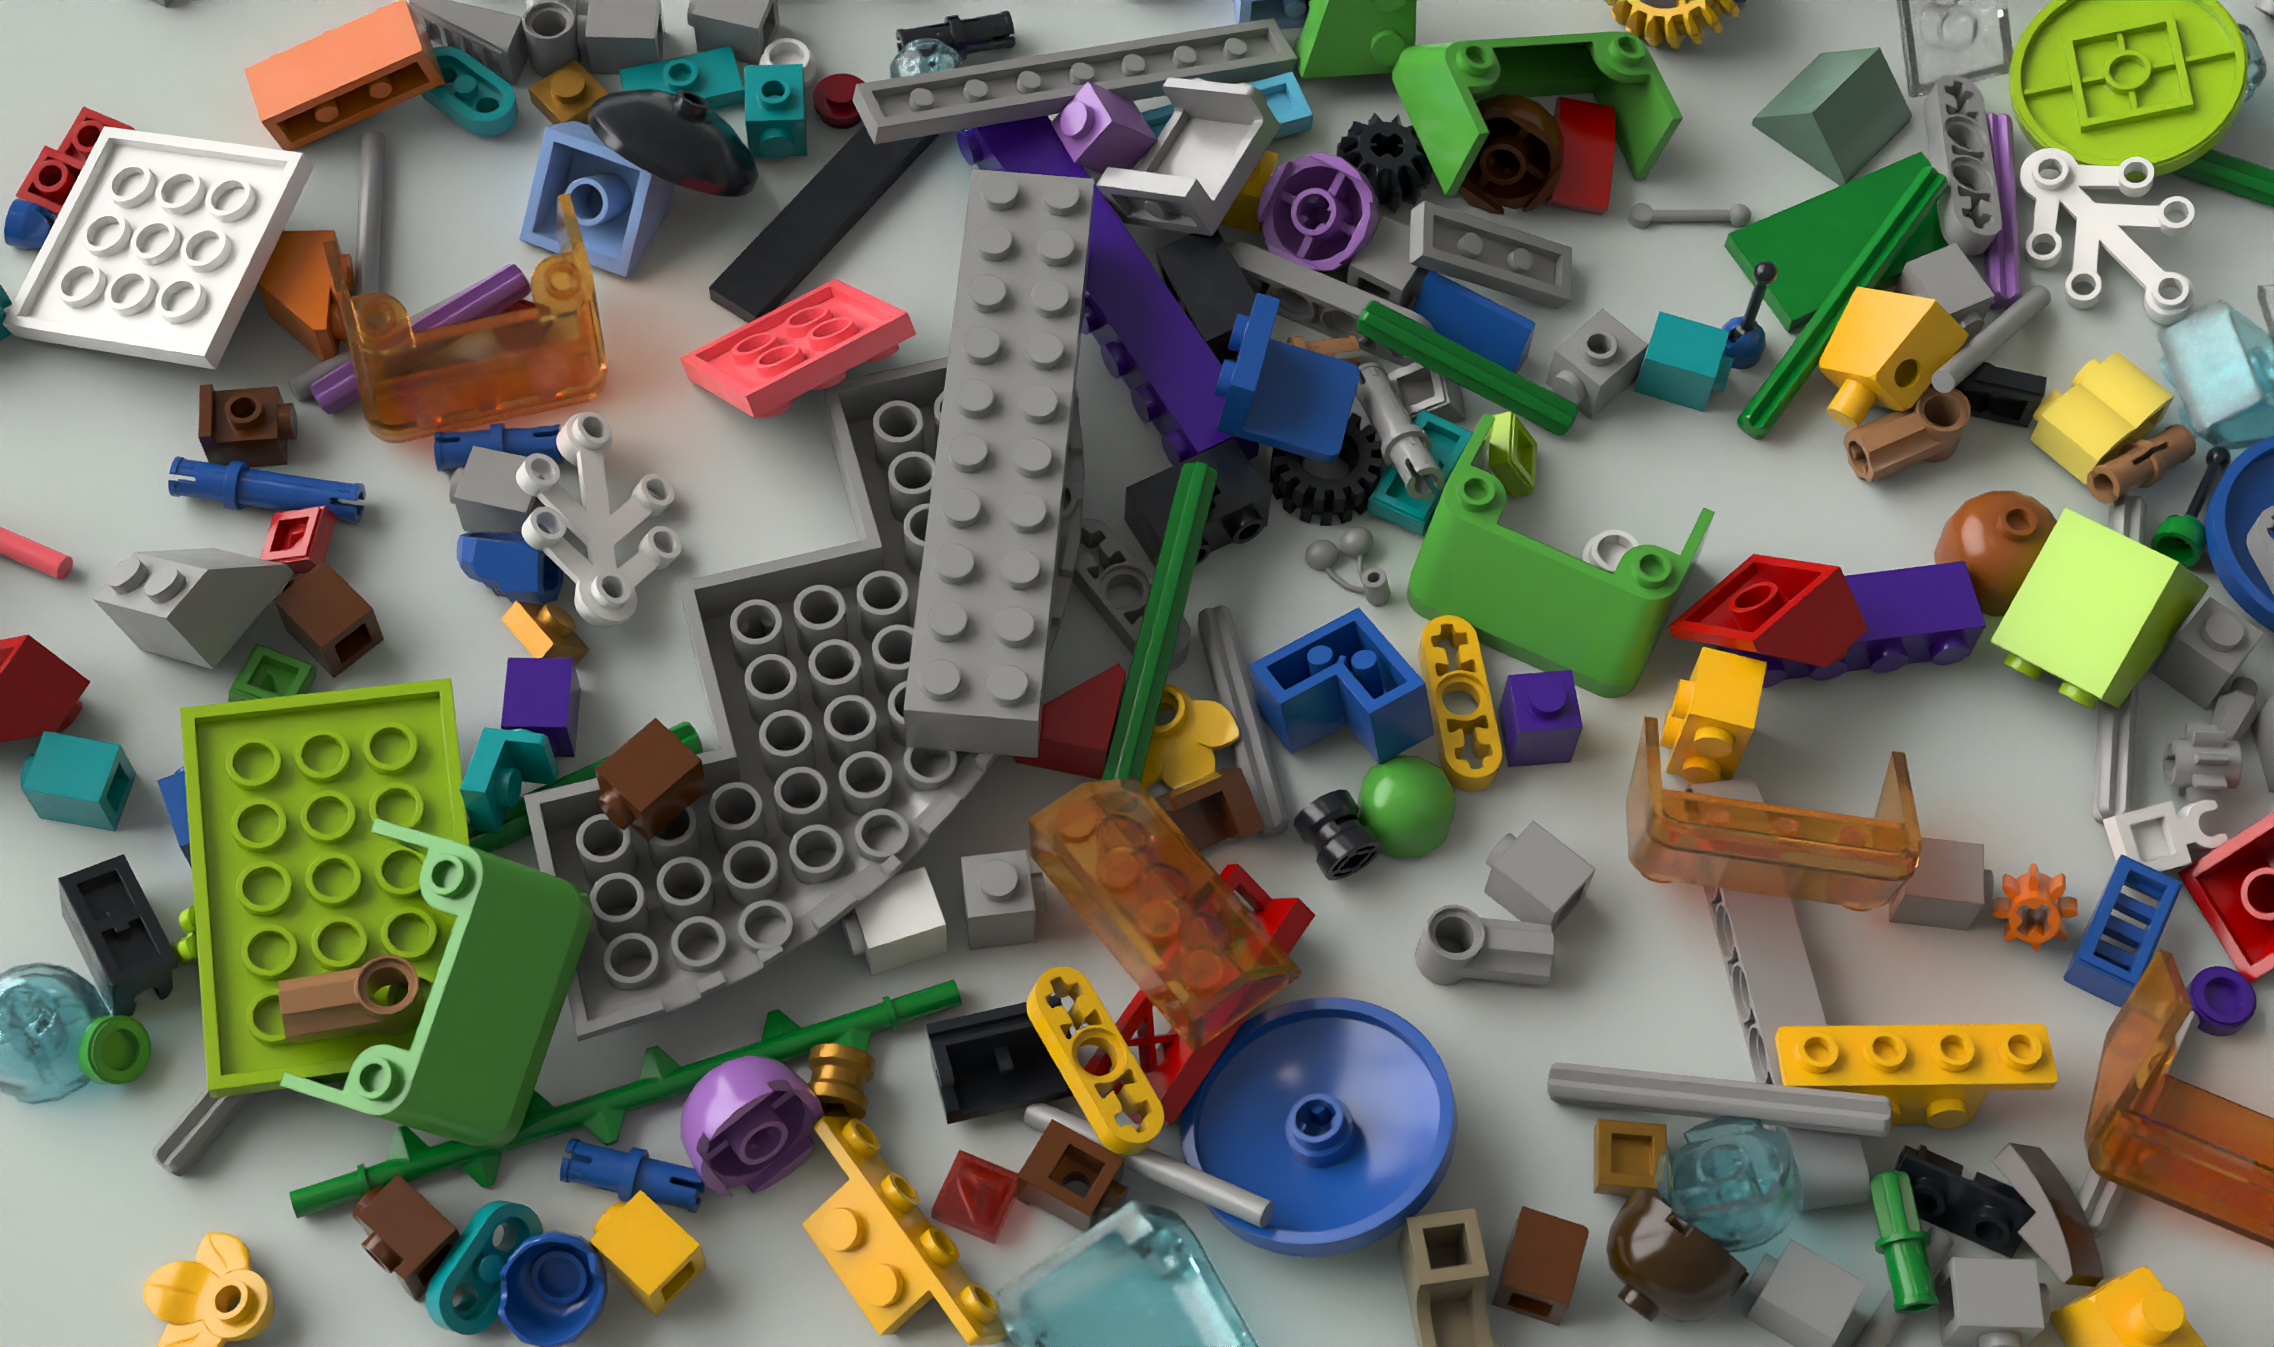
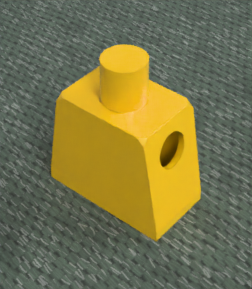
[1819,286,1969,429]
[2050,1265,2206,1347]

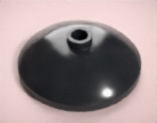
[588,89,758,197]

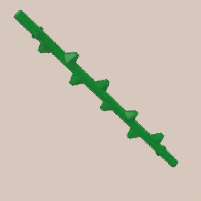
[289,979,962,1219]

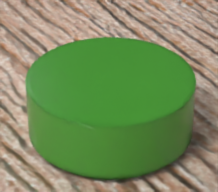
[76,1015,151,1085]

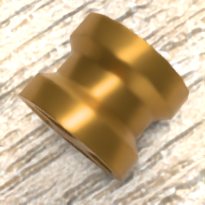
[807,1044,877,1120]

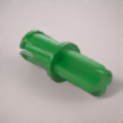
[1870,1170,1940,1314]

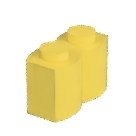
[2030,352,2174,485]

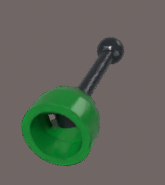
[2151,446,2231,567]

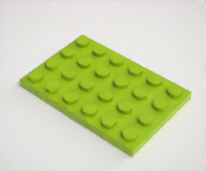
[180,678,470,1099]

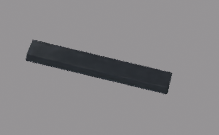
[709,61,942,323]

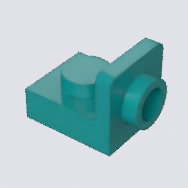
[459,727,559,833]

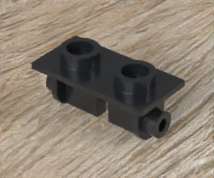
[1894,1144,2036,1259]

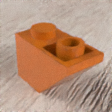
[258,230,354,362]

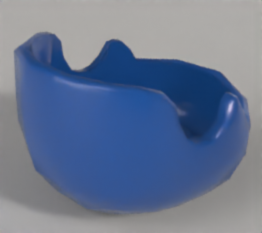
[498,1230,608,1347]

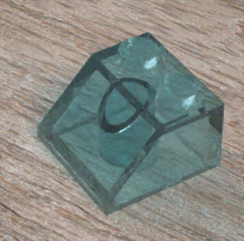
[2157,299,2274,450]

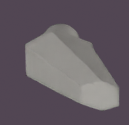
[2211,677,2258,742]

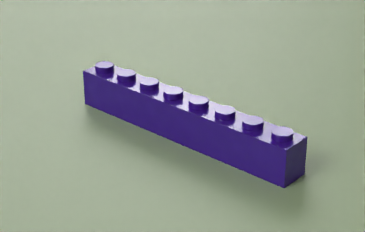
[957,116,1259,466]

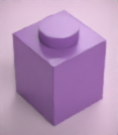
[1051,81,1158,174]

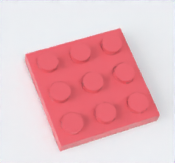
[680,279,916,418]

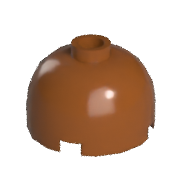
[1934,490,2057,616]

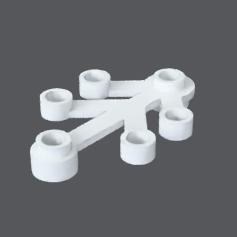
[2020,148,2195,325]
[516,411,682,628]

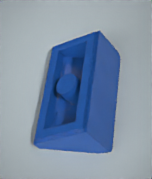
[1412,271,1536,373]

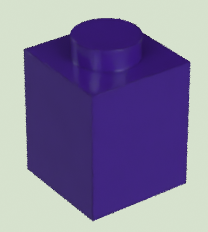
[501,658,581,758]
[1498,670,1583,767]

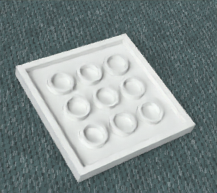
[3,126,313,370]

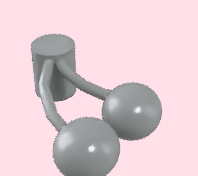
[1305,526,1391,605]

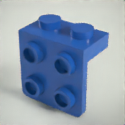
[1214,292,1360,463]

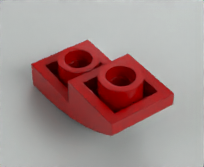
[1546,96,1615,215]
[16,106,136,216]

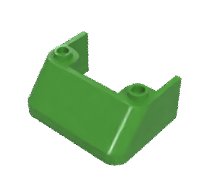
[1392,31,1683,196]
[1407,413,1715,698]
[280,819,593,1150]

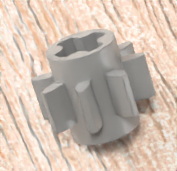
[2163,723,2242,804]

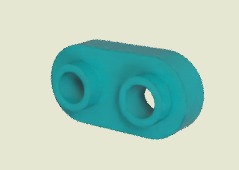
[421,46,518,137]
[426,1200,543,1335]

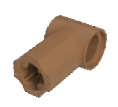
[1843,386,1971,483]
[278,955,424,1045]

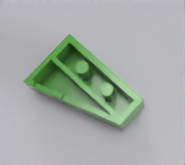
[1293,0,1417,79]

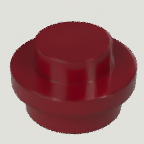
[813,73,865,129]

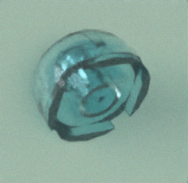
[0,962,111,1104]
[1654,1116,1801,1253]

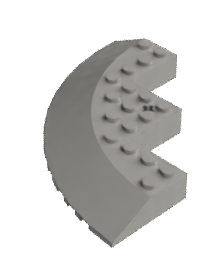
[524,357,1085,1042]

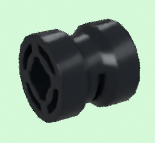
[1293,789,1383,881]

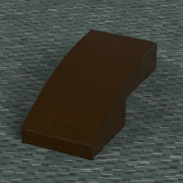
[1991,1142,2104,1287]

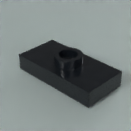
[1915,362,2047,428]

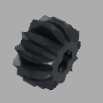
[1336,112,1433,213]

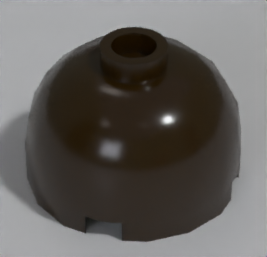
[1606,1187,1750,1322]

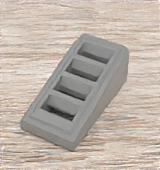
[408,0,529,84]

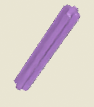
[1984,112,2022,310]
[310,264,531,414]

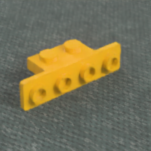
[1775,1023,2058,1129]
[802,1116,1008,1346]

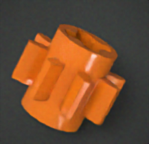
[1992,864,2078,951]

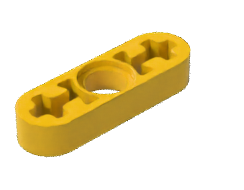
[1418,615,1503,792]
[1026,966,1164,1155]

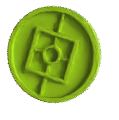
[2009,0,2248,181]

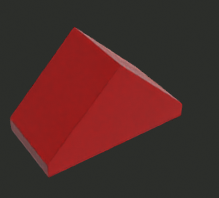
[1012,663,1126,780]

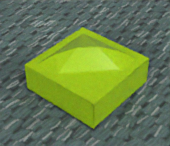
[1488,411,1537,498]

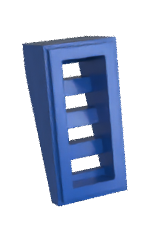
[2063,854,2183,1007]

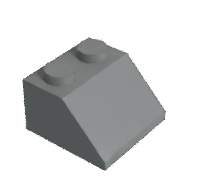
[93,548,294,669]

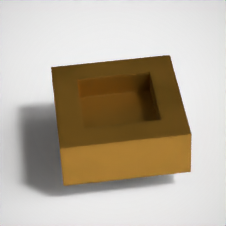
[528,59,610,125]
[501,600,590,667]
[1593,1119,1667,1199]

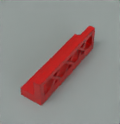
[1084,864,1315,1126]

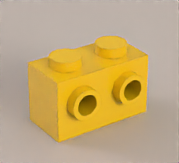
[1659,647,1767,784]

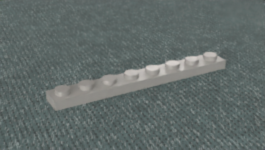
[853,18,1298,144]

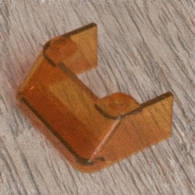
[323,193,608,443]
[1626,716,1923,912]
[2083,948,2274,1249]

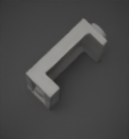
[1096,77,1281,236]

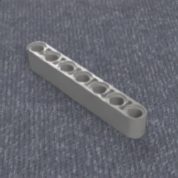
[1684,776,1870,1212]

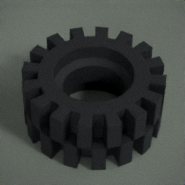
[1270,413,1383,526]

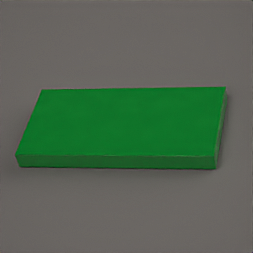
[1724,152,1970,332]

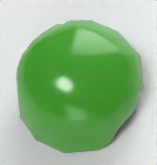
[1357,755,1456,858]

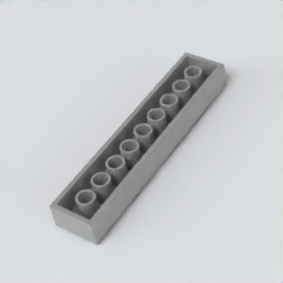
[903,169,1094,758]

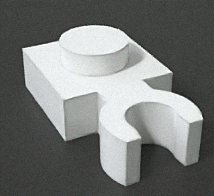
[2103,800,2228,872]

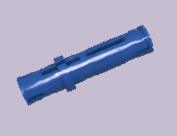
[168,456,366,524]

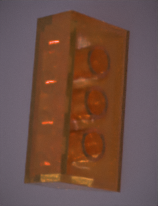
[1028,778,1301,1052]

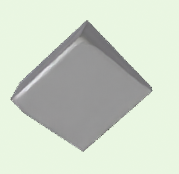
[1387,363,1466,423]

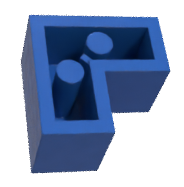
[1248,607,1435,764]

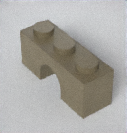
[1397,1208,1505,1347]

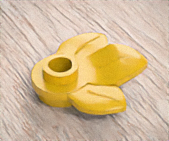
[1138,684,1240,794]
[143,1232,275,1347]

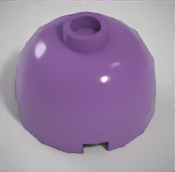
[1257,152,1380,273]
[680,1055,825,1196]

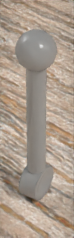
[1629,203,1751,229]

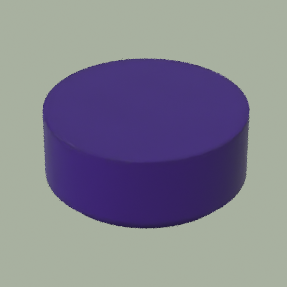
[2183,966,2257,1036]

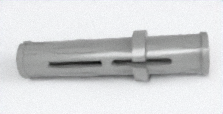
[1355,362,1445,500]

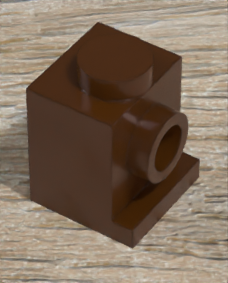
[198,384,298,468]
[1017,1119,1129,1235]
[352,1175,460,1301]

